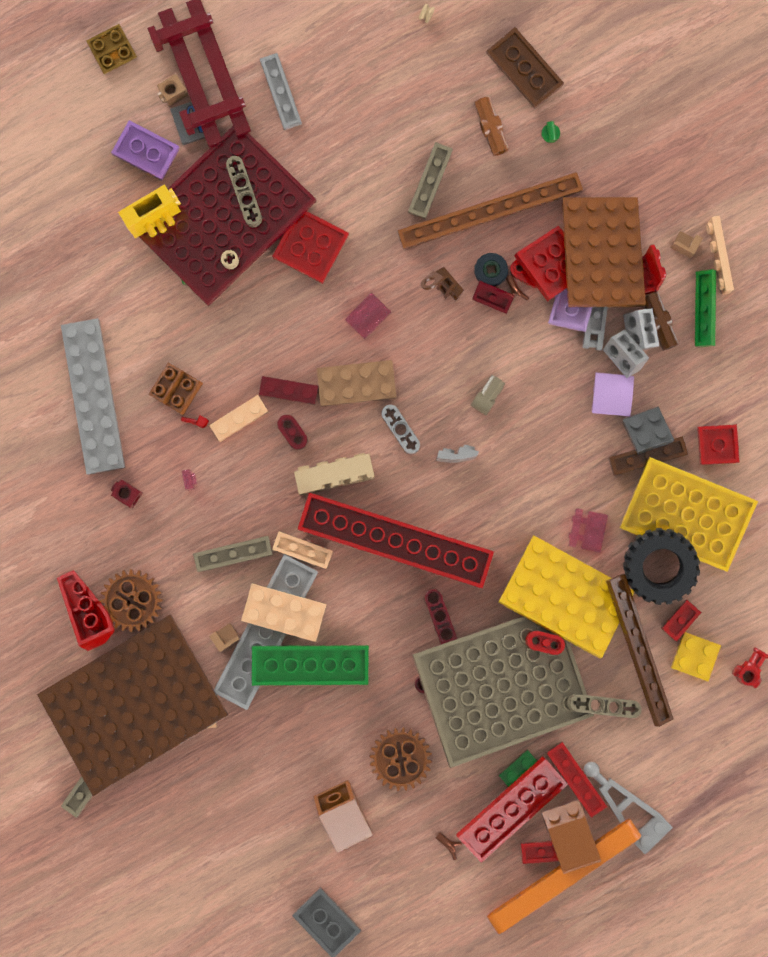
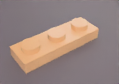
[209,395,268,442]
[272,532,333,569]

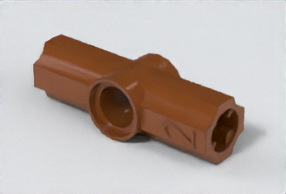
[474,97,509,156]

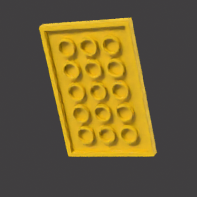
[620,457,758,572]
[498,535,634,659]

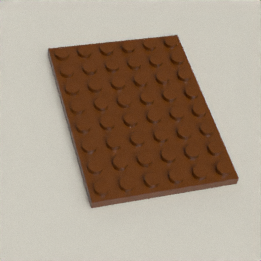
[37,615,228,796]

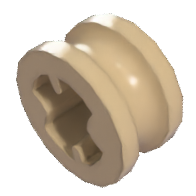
[419,3,435,23]
[221,250,239,269]

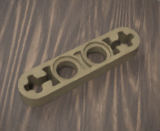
[226,156,262,227]
[567,694,641,718]

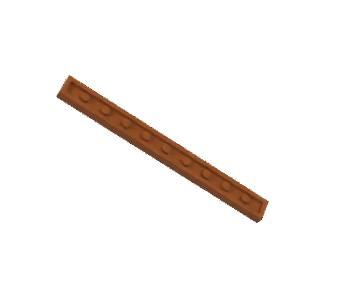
[397,172,583,250]

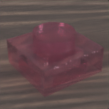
[182,469,197,491]

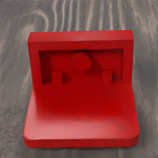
[642,244,666,295]

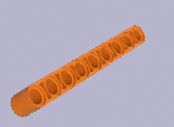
[487,819,642,934]

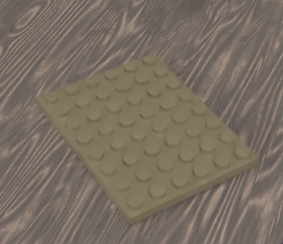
[412,616,594,768]

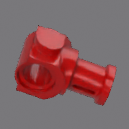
[732,647,768,689]

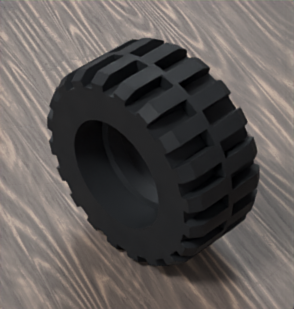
[623,528,700,605]

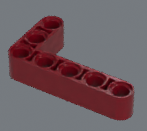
[414,589,458,693]

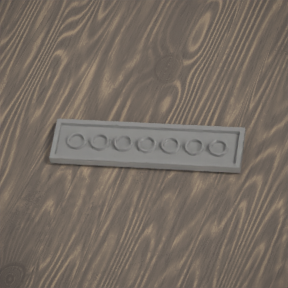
[61,318,125,475]
[214,554,318,710]

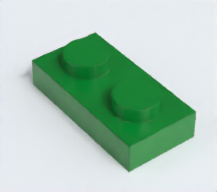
[499,750,537,787]

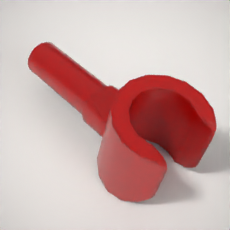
[181,415,209,428]

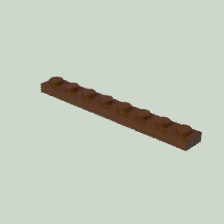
[606,574,674,727]

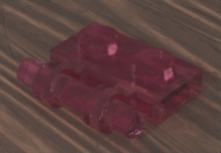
[568,508,608,553]

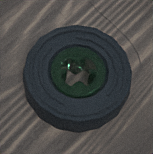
[474,253,508,287]

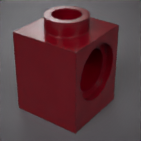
[110,479,143,509]

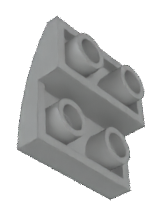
[436,445,479,463]

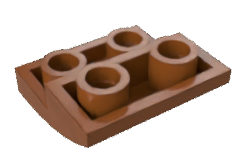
[148,362,203,415]

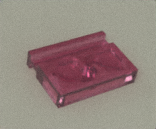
[345,292,391,339]

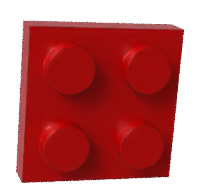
[697,424,740,465]

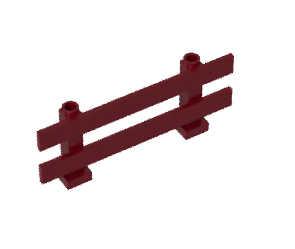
[147,0,251,147]

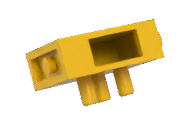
[118,184,181,239]

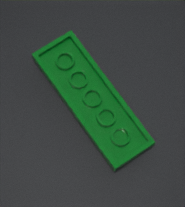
[252,645,369,686]

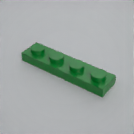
[695,269,716,348]

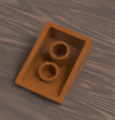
[542,800,601,874]

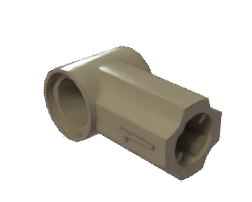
[470,375,505,416]

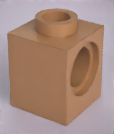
[157,74,188,107]

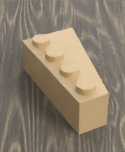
[294,453,374,495]

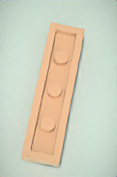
[706,216,734,295]

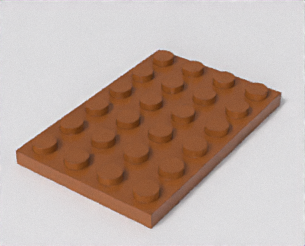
[562,197,646,307]

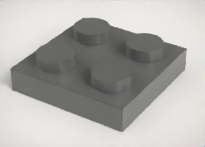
[623,407,674,455]

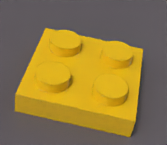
[671,632,721,682]

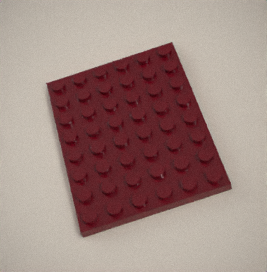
[139,126,317,306]

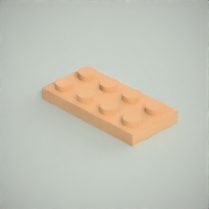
[241,583,327,642]

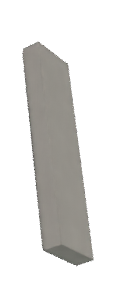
[260,53,302,130]

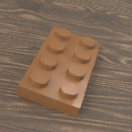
[317,360,397,407]

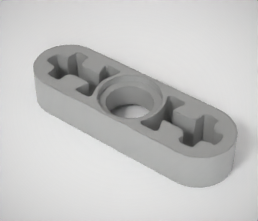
[382,405,420,454]

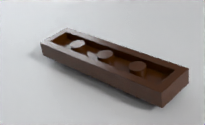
[608,436,688,476]

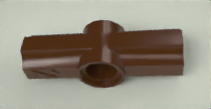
[645,292,679,351]

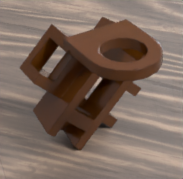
[421,267,464,301]

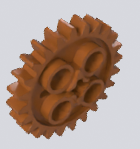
[99,569,163,632]
[369,727,432,791]

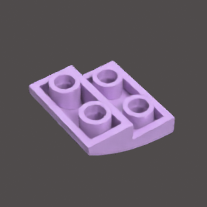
[592,372,634,416]

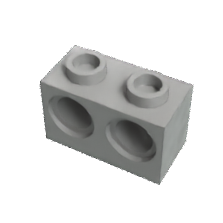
[623,309,659,350]
[603,330,649,378]

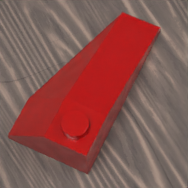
[57,570,115,651]

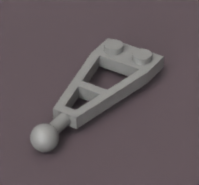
[584,762,673,854]

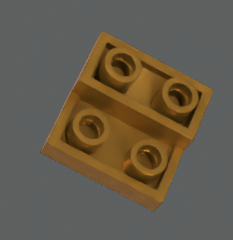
[86,24,137,75]

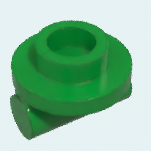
[541,121,560,143]

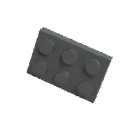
[292,887,361,957]

